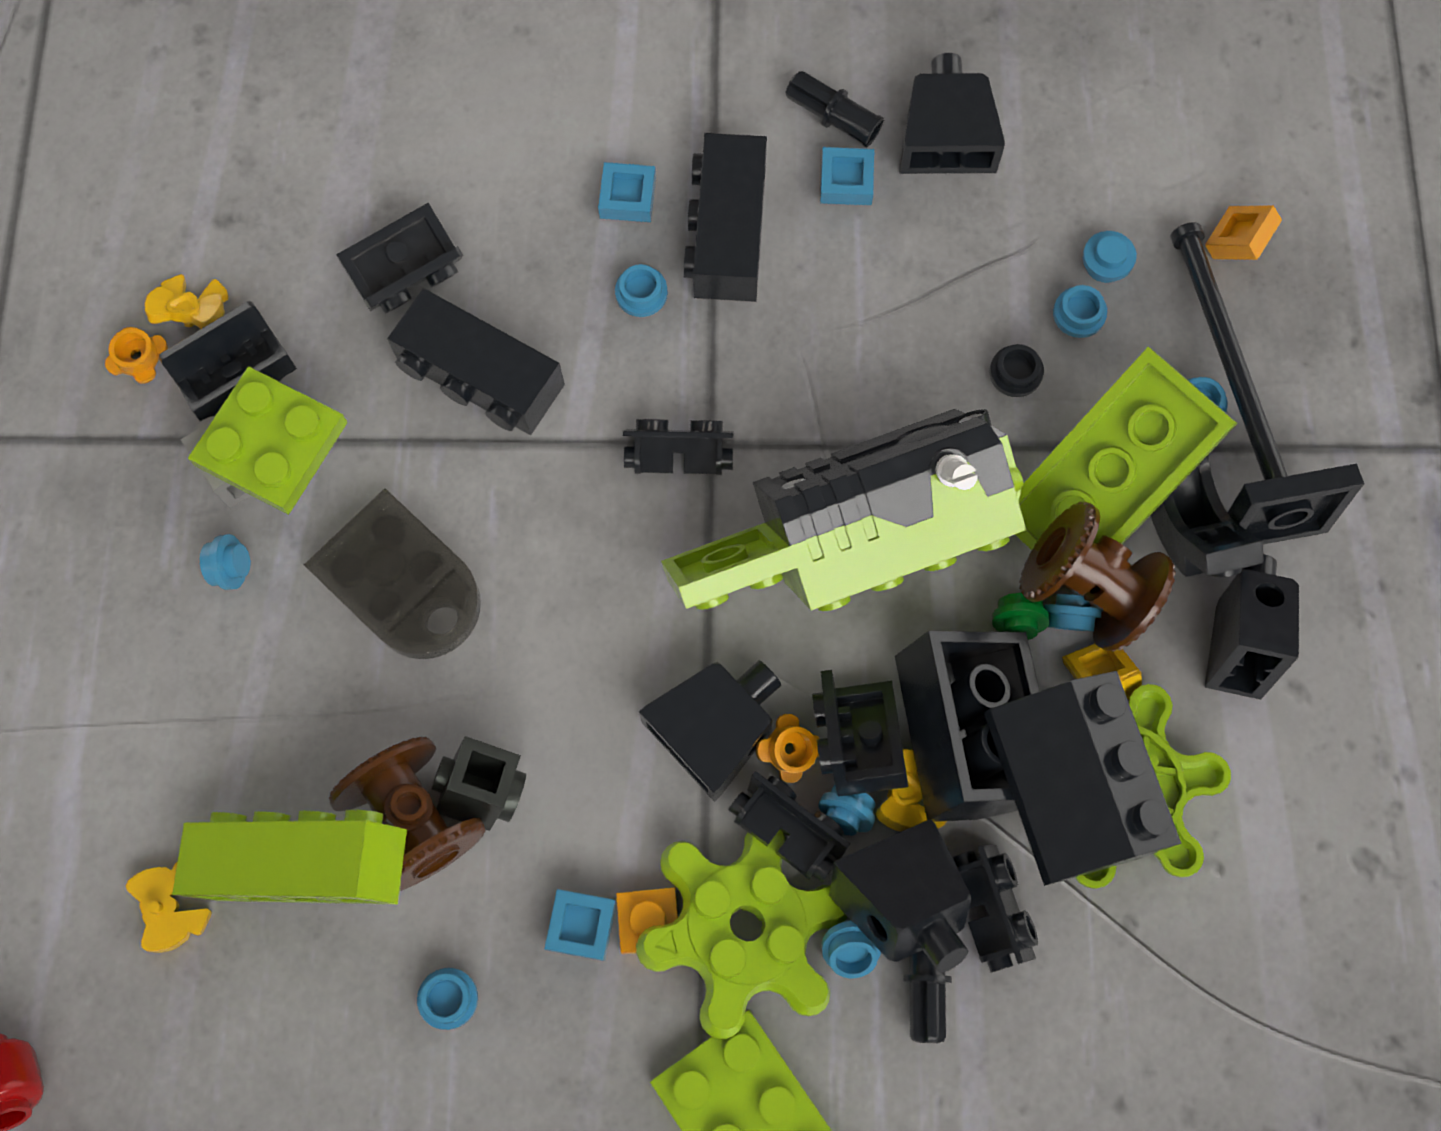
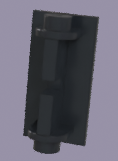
[623,419,734,475]
[728,771,851,882]
[952,845,1038,973]

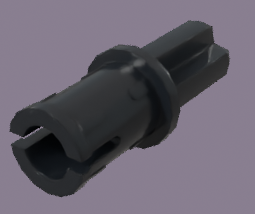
[785,71,884,147]
[904,950,952,1043]

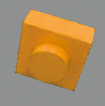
[1205,205,1282,260]
[616,887,678,955]

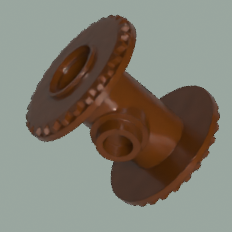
[1019,501,1176,652]
[329,736,486,891]

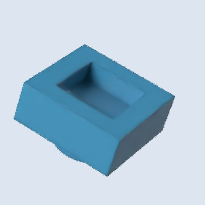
[820,147,874,205]
[598,162,656,223]
[544,889,617,961]

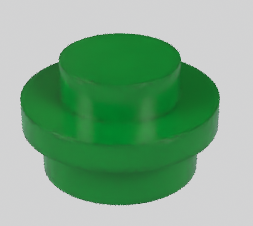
[992,593,1049,640]

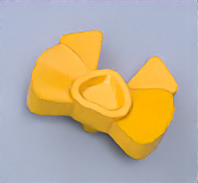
[144,274,229,329]
[875,749,947,832]
[125,863,212,953]

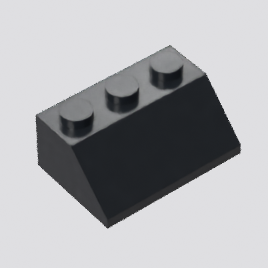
[895,631,1040,822]
[984,671,1182,886]

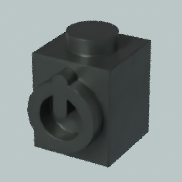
[431,736,526,831]

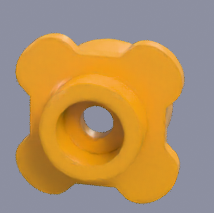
[105,327,168,384]
[756,714,820,783]

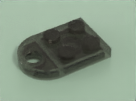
[304,488,481,659]

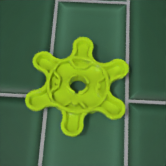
[1075,684,1231,889]
[636,830,848,1039]

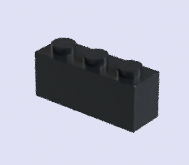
[684,133,767,302]
[387,288,565,435]

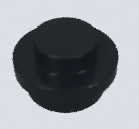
[989,344,1044,397]

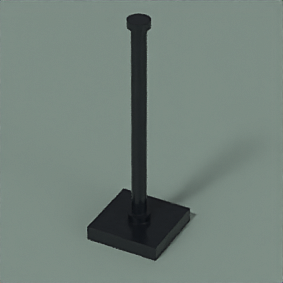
[1170,222,1365,545]

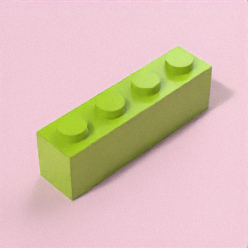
[172,810,407,905]

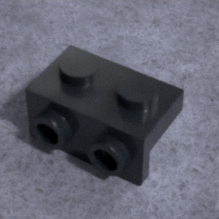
[336,202,463,314]
[159,301,297,422]
[812,669,908,797]

